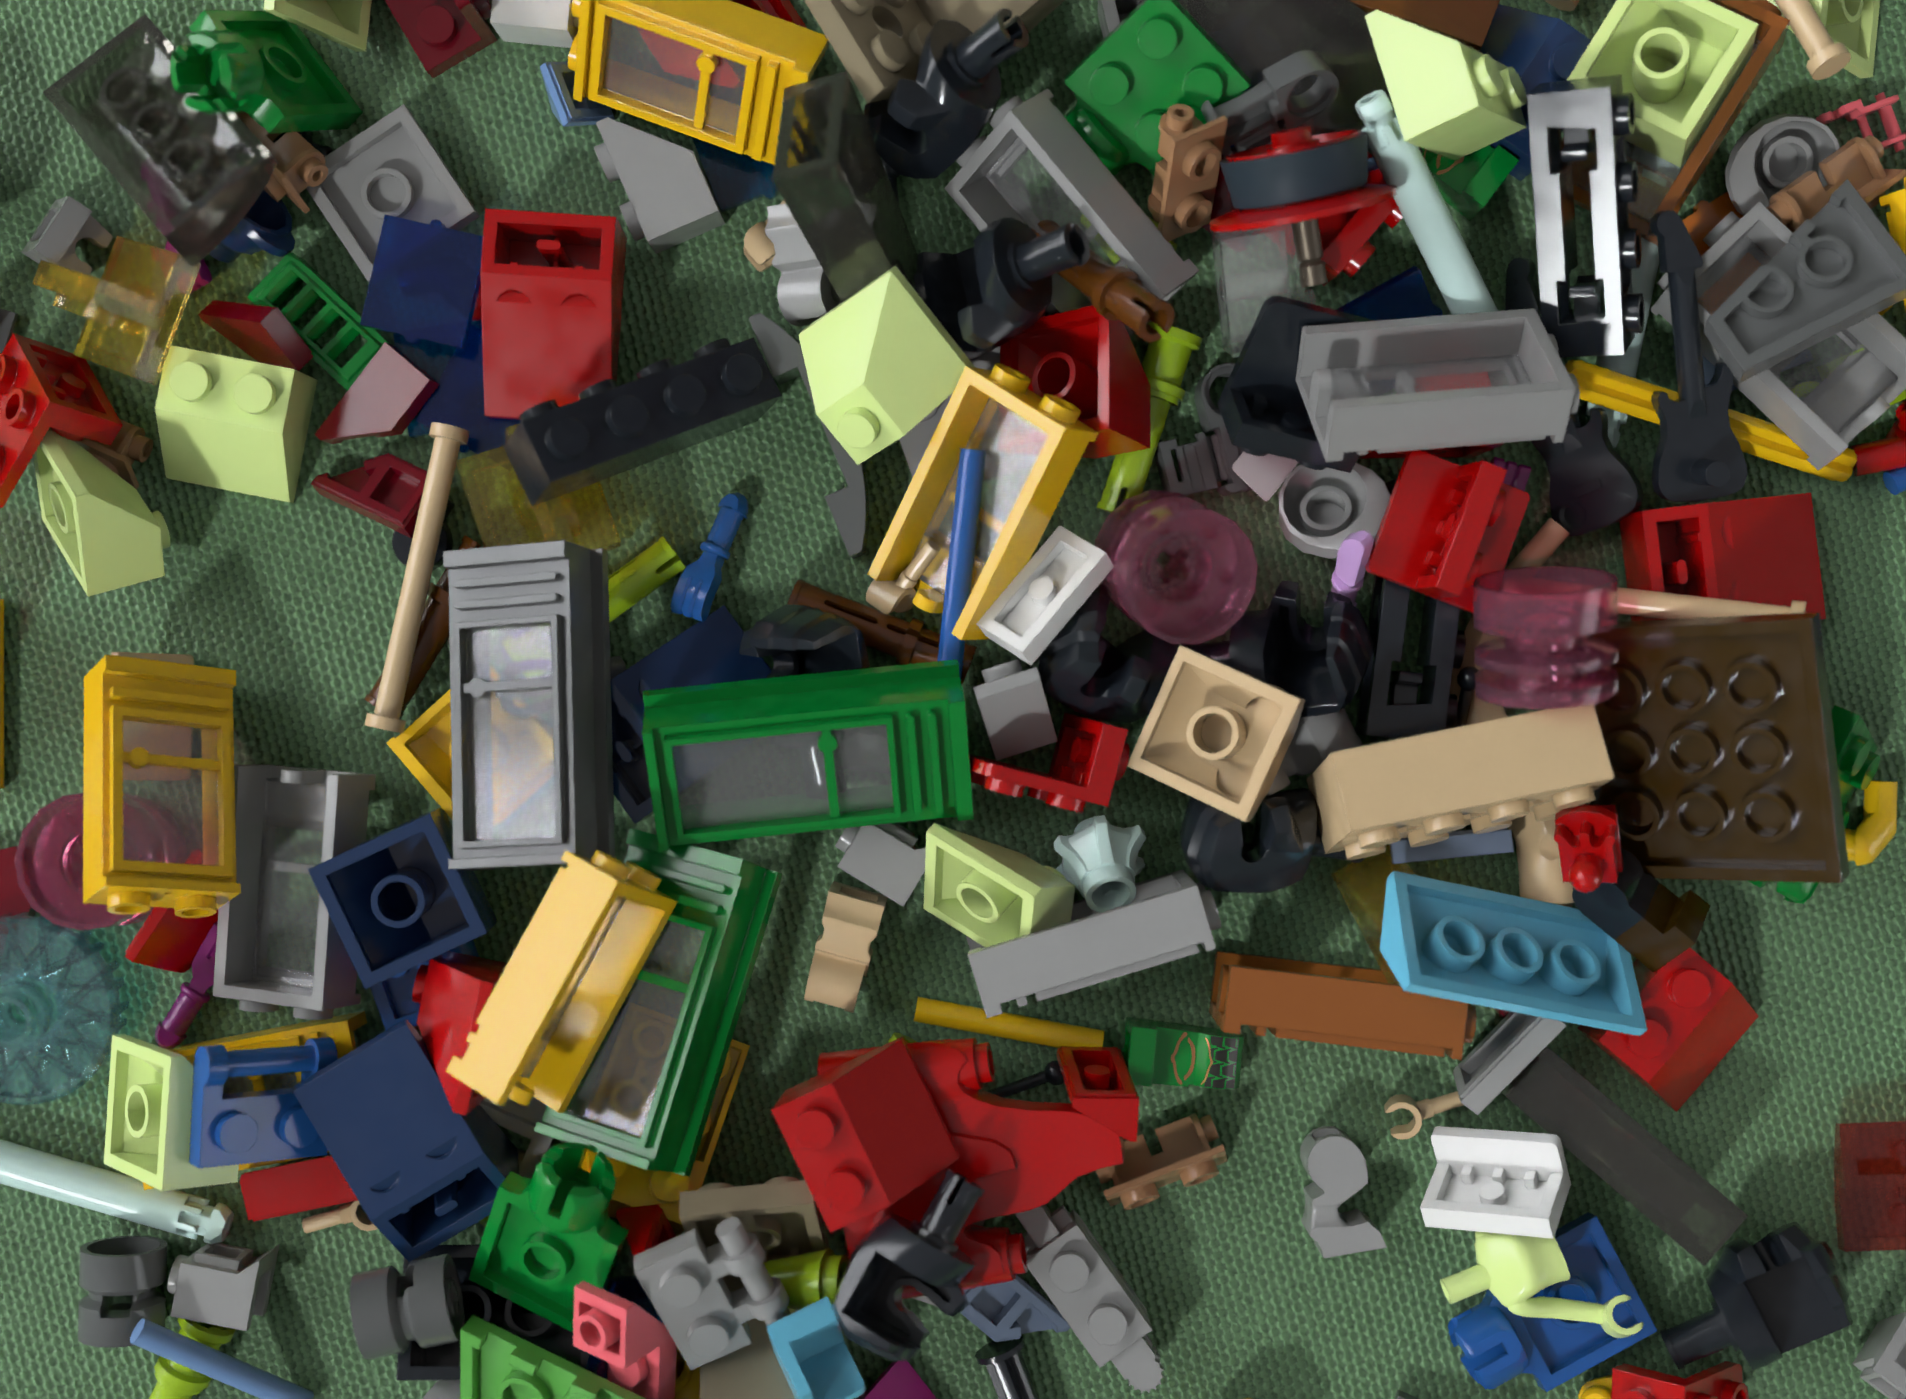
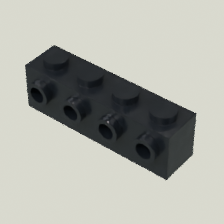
[503,337,782,507]

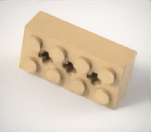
[1307,700,1614,860]

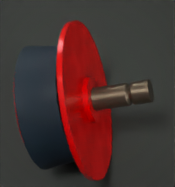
[1209,126,1397,287]

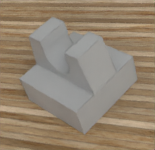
[21,196,113,280]

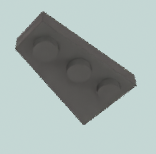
[1703,179,1906,383]

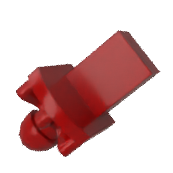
[1554,805,1623,893]

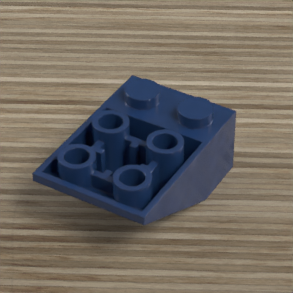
[611,605,772,824]
[293,1019,519,1263]

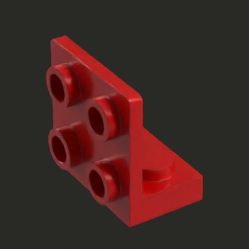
[0,333,123,509]

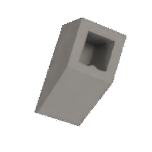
[594,117,725,254]
[973,659,1058,761]

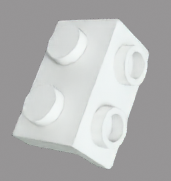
[1420,1126,1571,1239]

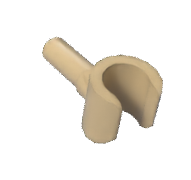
[743,185,807,272]
[866,540,940,614]
[1384,1091,1464,1140]
[302,1200,378,1233]

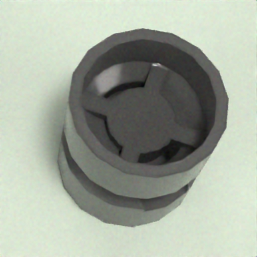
[78,1236,167,1348]
[350,1254,465,1360]

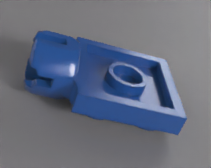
[1448,1212,1657,1392]

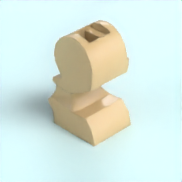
[804,881,888,1013]

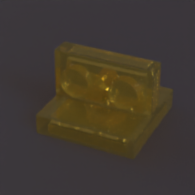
[32,236,201,385]
[455,424,621,551]

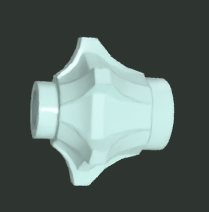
[1053,815,1146,912]

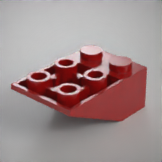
[480,208,627,420]
[1619,493,1826,621]

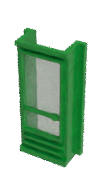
[642,659,974,852]
[534,828,783,1177]

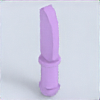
[1331,530,1374,607]

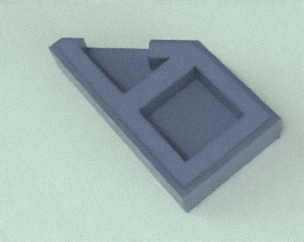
[1390,828,1514,864]
[960,1274,1071,1342]

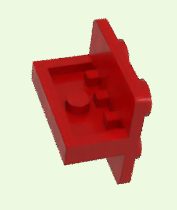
[1365,450,1530,615]

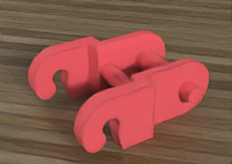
[1815,92,1906,158]

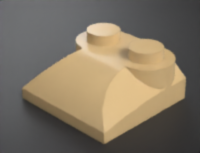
[1127,645,1305,822]

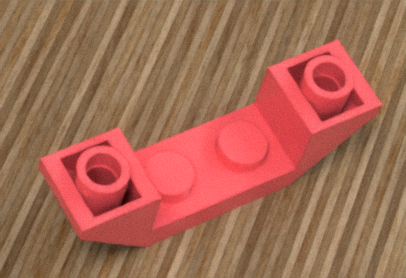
[573,1281,677,1399]

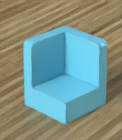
[766,1296,866,1399]

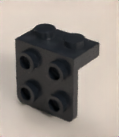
[1217,295,1376,473]

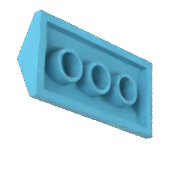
[1380,871,1647,1036]

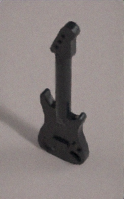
[1649,210,1747,502]
[1505,258,1644,537]

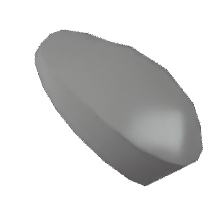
[1725,113,1840,216]
[1278,463,1391,559]

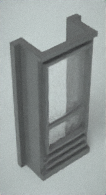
[443,540,615,871]

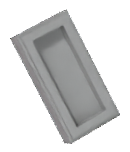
[1453,1011,1567,1115]

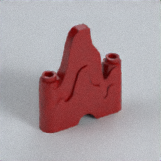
[817,1038,1125,1299]

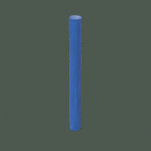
[937,448,986,680]

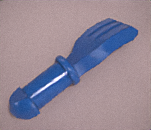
[670,492,748,622]

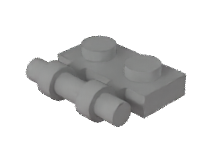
[633,1217,791,1370]

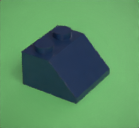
[1478,4,1592,182]
[307,807,498,989]

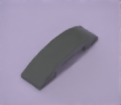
[748,313,870,559]

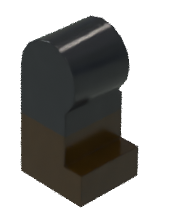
[1572,848,1711,973]

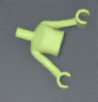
[1440,1231,1644,1338]

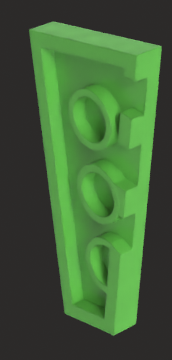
[460,1315,646,1399]

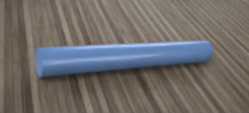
[130,1318,314,1399]

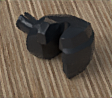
[864,8,1029,179]
[913,218,1090,360]
[1180,581,1374,718]
[1038,584,1180,723]
[739,604,870,798]
[1180,788,1364,894]
[832,1169,985,1361]
[1660,1221,1853,1370]

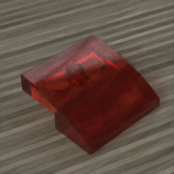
[1834,1120,1906,1252]

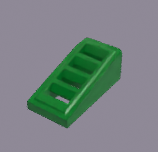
[248,252,392,391]

